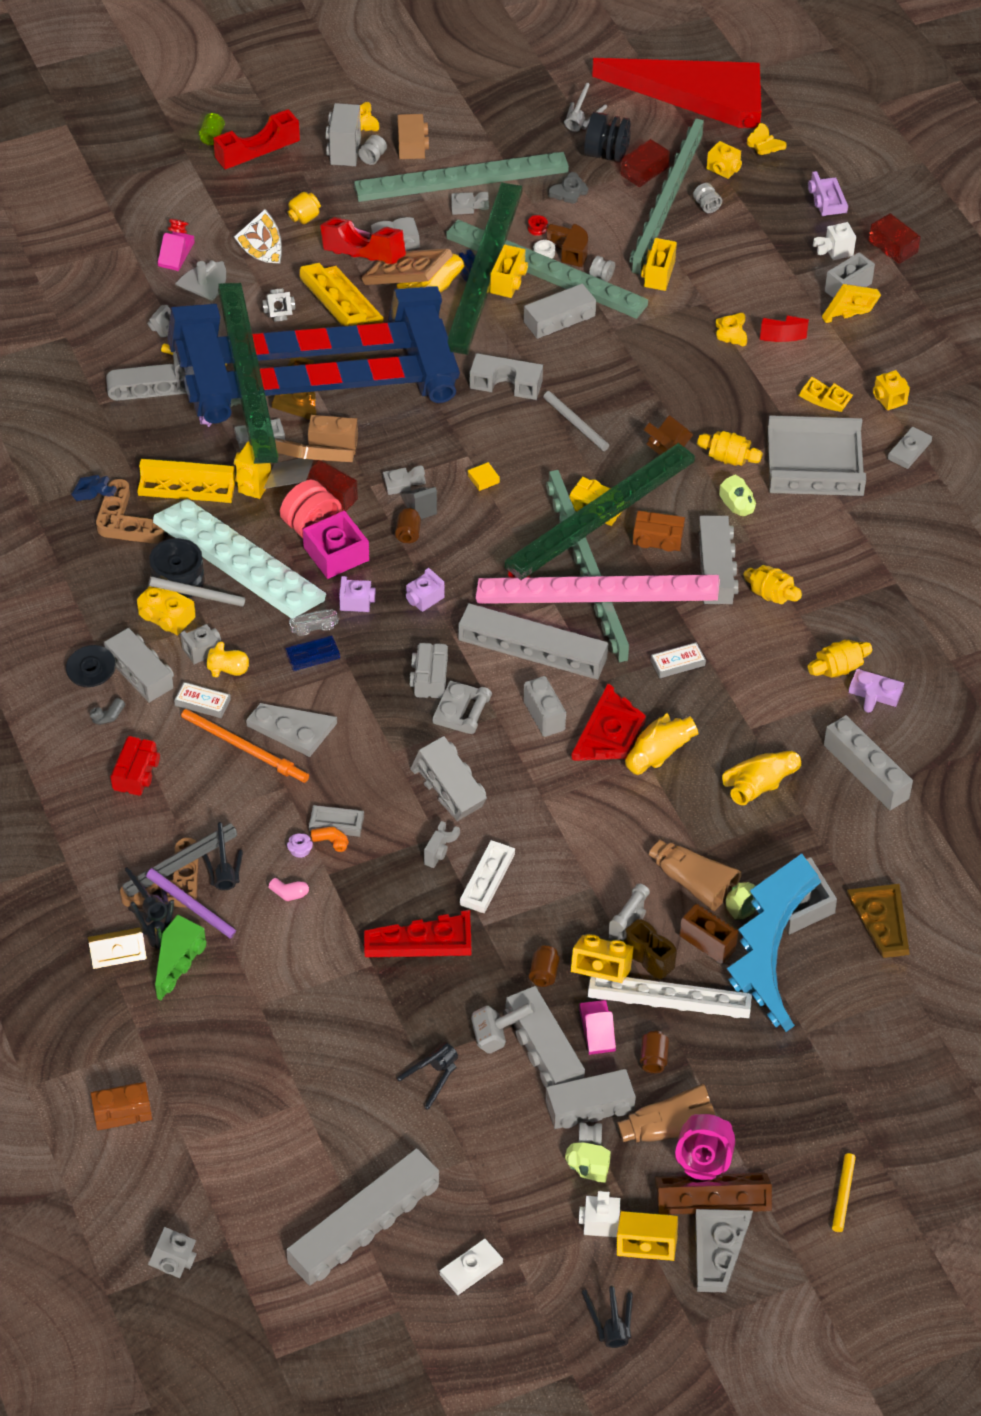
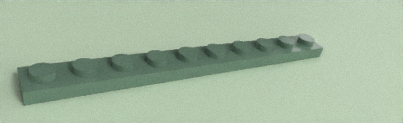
[630,119,704,275]
[354,152,569,202]
[447,220,648,319]
[546,470,629,662]

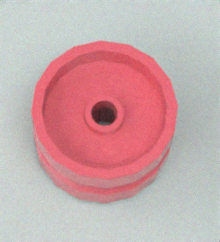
[280,480,342,539]

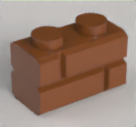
[633,511,685,552]
[90,1082,152,1131]

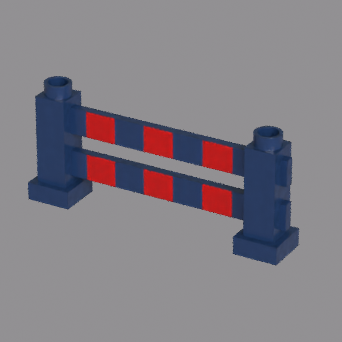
[167,286,460,424]

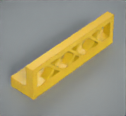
[138,459,236,503]

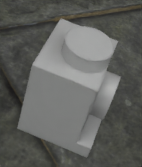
[180,624,221,664]

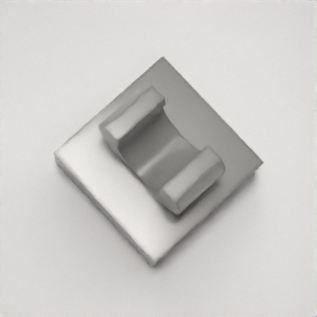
[147,305,171,337]

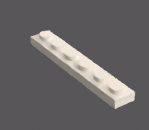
[588,976,752,1018]

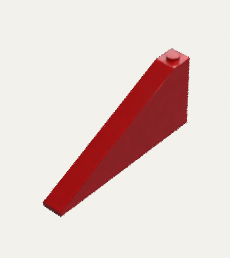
[592,58,761,128]

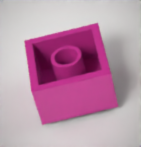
[303,511,369,579]

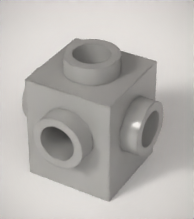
[262,288,295,322]
[148,1227,197,1278]

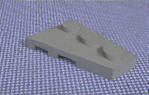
[246,703,337,757]
[695,1209,753,1292]

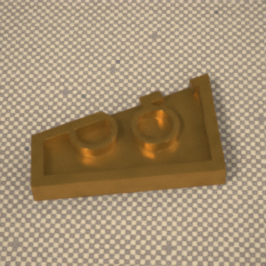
[272,357,316,420]
[847,884,910,958]

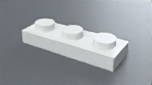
[460,840,515,913]

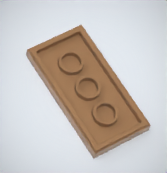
[362,249,453,285]

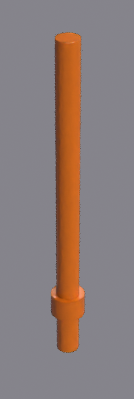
[181,709,309,783]

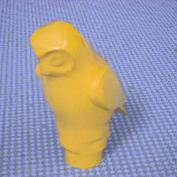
[396,254,464,293]
[625,713,698,775]
[722,751,801,805]

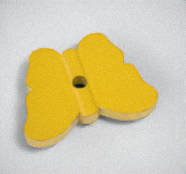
[360,102,380,131]
[747,123,787,155]
[716,313,747,346]

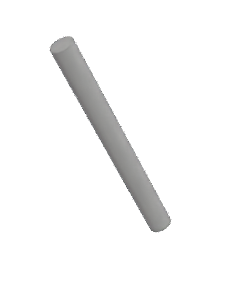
[543,391,609,451]
[148,577,245,607]

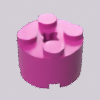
[675,1114,735,1180]

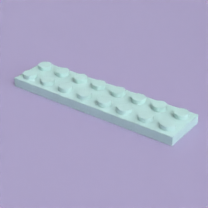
[153,498,326,619]

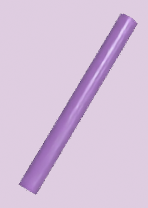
[146,868,236,939]

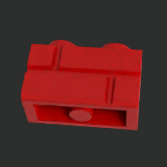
[111,736,160,796]

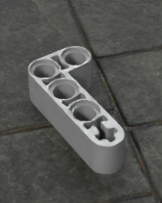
[106,351,187,400]

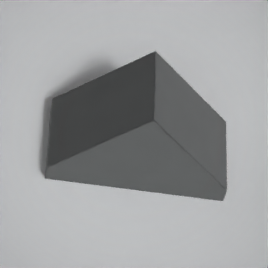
[401,487,437,519]

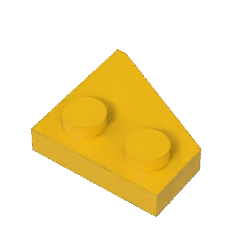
[822,284,881,323]

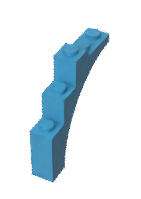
[727,854,821,1032]

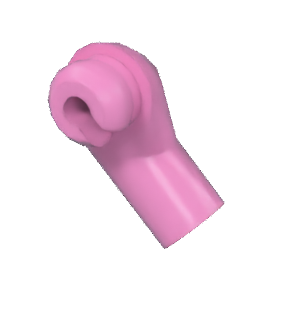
[268,878,309,901]

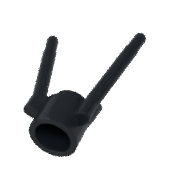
[202,822,243,890]
[125,867,169,923]
[130,900,174,949]
[397,1042,458,1110]
[582,1285,633,1348]

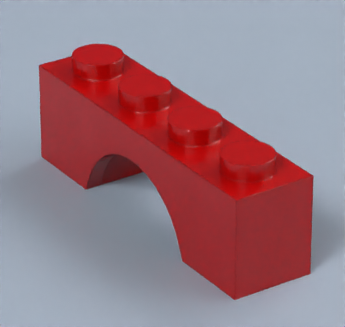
[213,109,300,170]
[320,217,406,264]

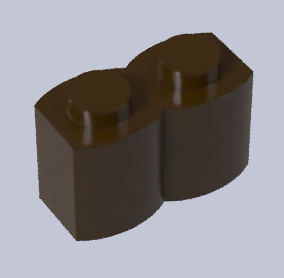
[624,919,677,979]

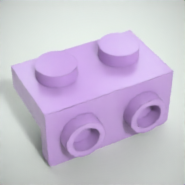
[808,171,848,216]

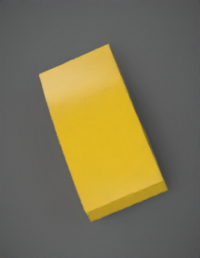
[799,377,853,412]

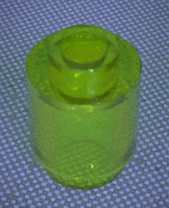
[199,113,225,145]

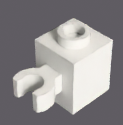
[813,222,856,260]
[579,1191,620,1237]

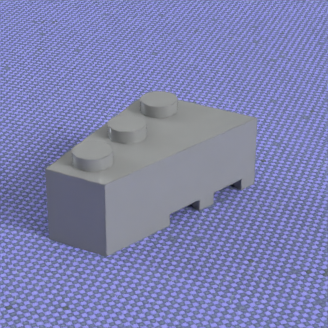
[411,736,487,821]

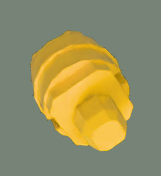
[697,431,763,466]
[743,565,802,604]
[808,640,873,678]

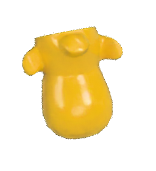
[207,642,249,677]

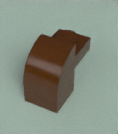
[547,224,588,268]
[644,415,693,458]

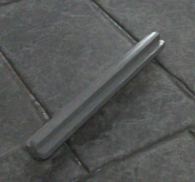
[122,823,237,897]

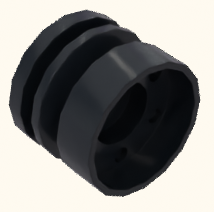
[584,112,631,163]

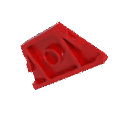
[572,684,646,761]

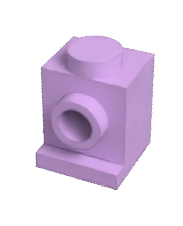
[406,568,444,612]
[340,576,376,612]

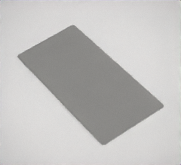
[264,458,314,489]

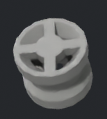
[590,256,615,282]
[579,1123,602,1146]

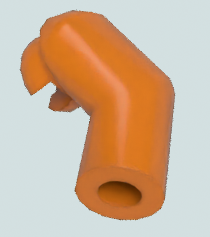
[311,826,349,852]

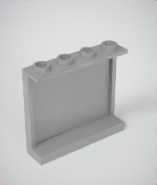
[767,416,866,496]

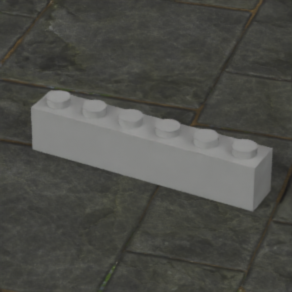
[459,604,608,680]
[286,1148,439,1286]

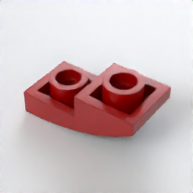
[760,316,809,342]

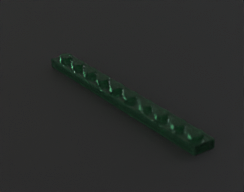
[448,182,523,355]
[218,283,278,464]
[505,443,695,580]

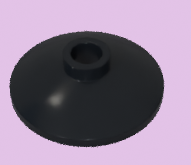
[66,645,116,687]

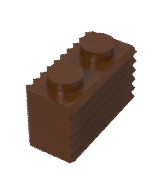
[679,904,738,964]

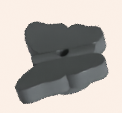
[548,172,588,204]

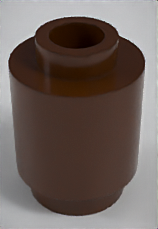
[395,508,421,543]
[529,945,560,987]
[640,1030,669,1073]

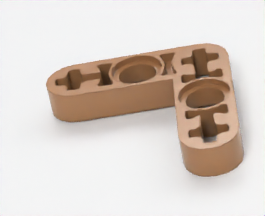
[268,438,354,462]
[96,479,165,544]
[120,838,199,908]

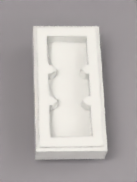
[440,1239,503,1295]

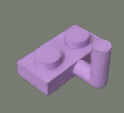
[849,669,904,713]

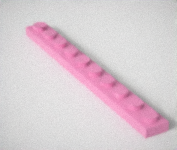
[476,575,720,604]

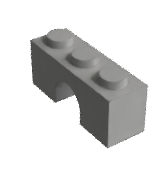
[470,353,543,400]

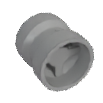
[358,135,387,165]
[693,183,722,213]

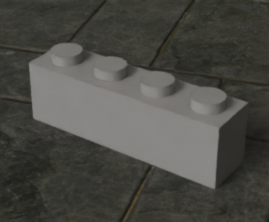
[698,516,738,604]
[824,715,913,811]
[504,986,585,1087]

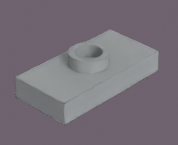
[888,427,933,469]

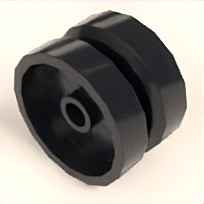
[149,538,205,598]

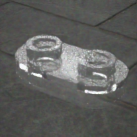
[289,610,338,636]

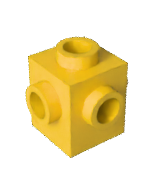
[707,141,742,179]
[873,370,910,411]

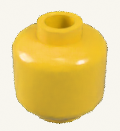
[287,192,321,225]

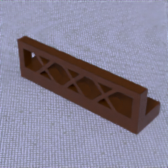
[655,1173,772,1215]

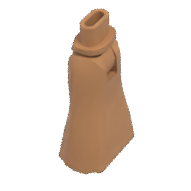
[649,840,741,912]
[617,1084,716,1143]

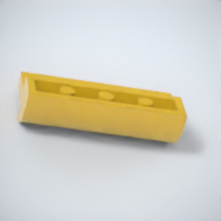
[300,263,384,326]

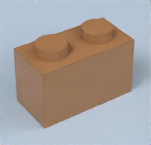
[398,114,429,159]
[308,415,358,455]

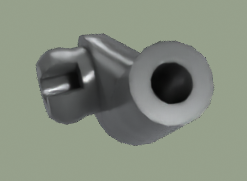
[90,698,125,725]

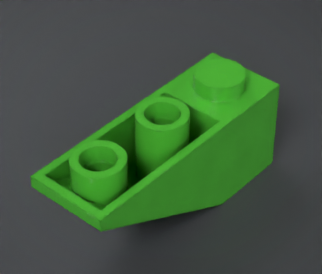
[155,915,207,1001]

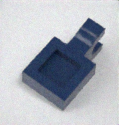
[71,475,117,501]

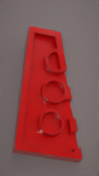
[364,910,471,957]

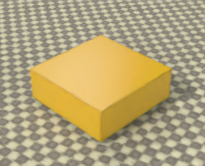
[468,462,500,491]

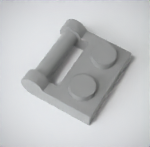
[433,681,492,734]
[608,883,650,942]

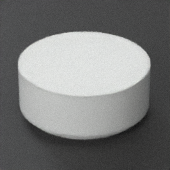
[533,240,555,259]

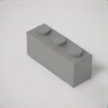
[524,283,596,339]
[104,628,174,703]
[546,1069,636,1129]

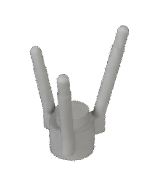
[564,83,607,131]

